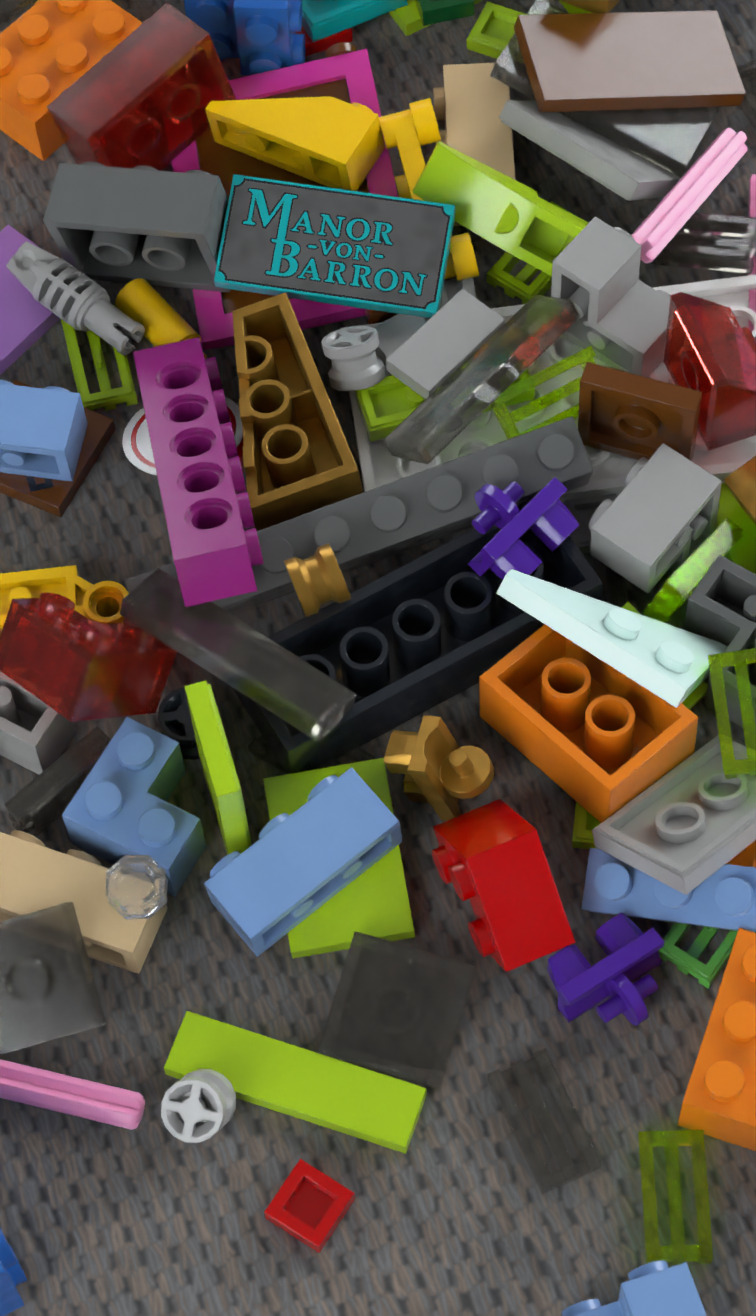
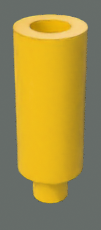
[115,278,207,359]

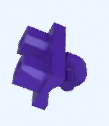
[468,477,580,580]
[547,913,664,1026]

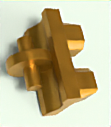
[384,715,494,821]

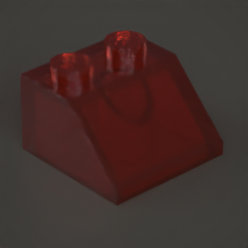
[663,292,756,451]

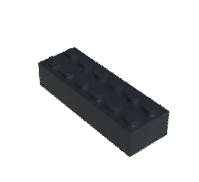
[228,497,603,774]

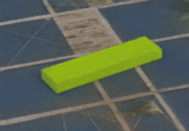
[164,1011,427,1154]

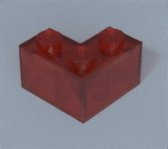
[0,592,178,722]

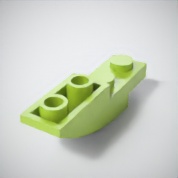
[413,141,589,276]

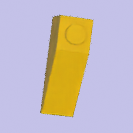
[205,96,385,191]

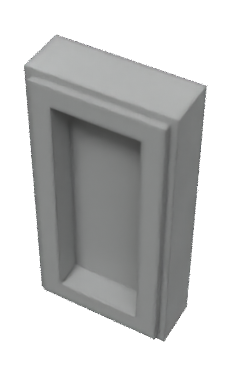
[386,288,505,402]

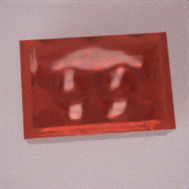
[47,2,237,171]

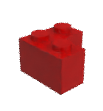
[432,799,576,972]

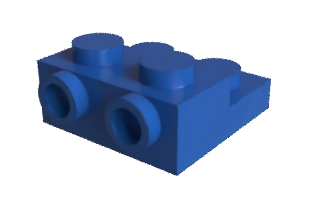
[184,0,306,75]

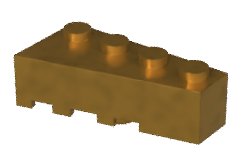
[232,292,364,531]

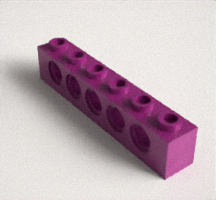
[133,337,264,607]

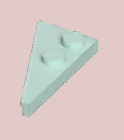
[496,569,727,708]

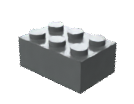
[43,161,231,292]

